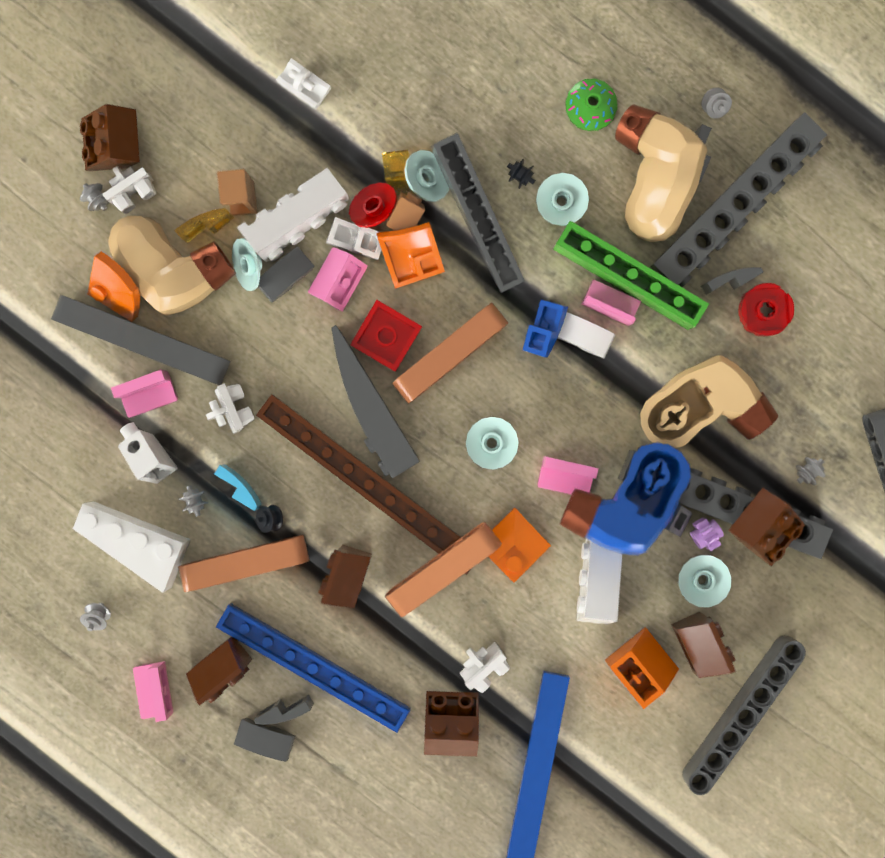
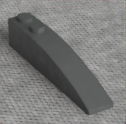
[431,132,525,293]
[331,325,420,478]

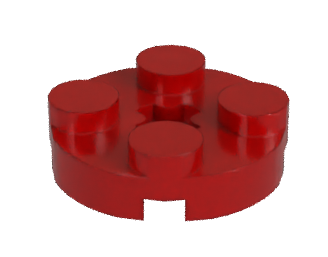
[738,283,794,337]

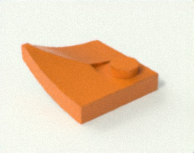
[376,222,445,289]
[87,251,140,322]
[488,508,551,583]

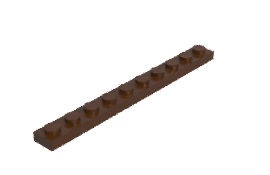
[256,394,472,575]

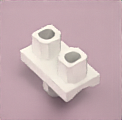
[276,58,331,110]
[103,166,156,214]
[206,383,254,434]
[460,642,510,693]

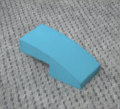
[214,464,262,511]

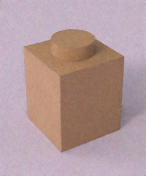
[386,192,425,230]

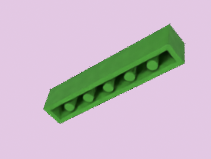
[553,221,709,330]

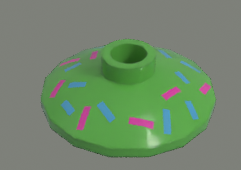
[565,79,618,131]

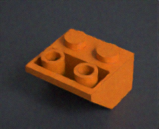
[605,627,679,709]

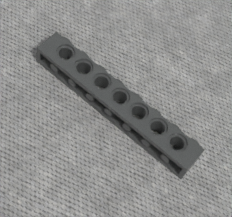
[649,112,827,287]
[618,447,833,559]

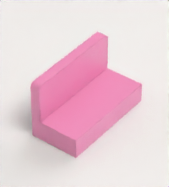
[308,247,368,312]
[581,279,641,326]
[111,370,178,418]
[537,456,599,495]
[133,661,173,722]

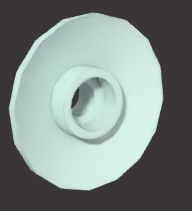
[405,150,449,202]
[536,173,589,226]
[232,238,262,291]
[466,417,519,470]
[678,555,731,608]

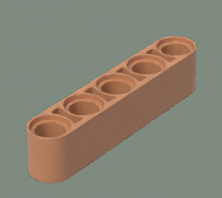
[392,303,509,404]
[384,522,502,617]
[178,535,310,592]

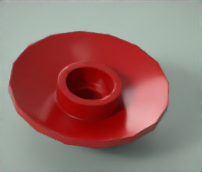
[349,182,397,228]

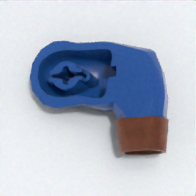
[560,443,691,555]

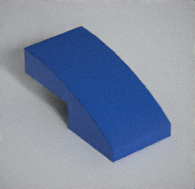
[523,300,568,358]

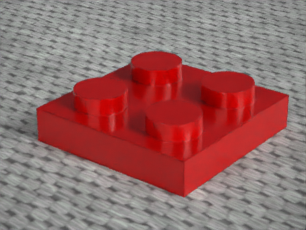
[350,300,422,372]

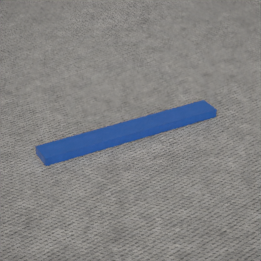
[216,603,411,733]
[506,671,570,858]

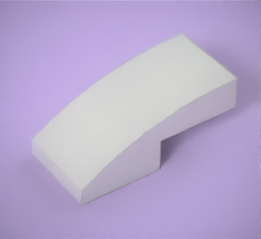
[326,217,382,260]
[558,312,615,359]

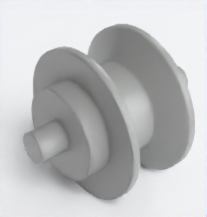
[701,88,732,118]
[80,183,108,211]
[796,457,826,485]
[179,485,208,517]
[80,603,111,631]

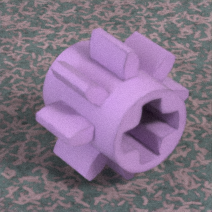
[690,517,724,551]

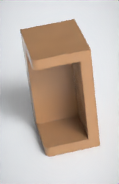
[217,169,258,216]

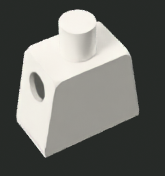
[118,422,178,484]

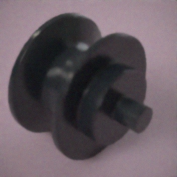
[507,159,536,189]
[255,505,283,533]

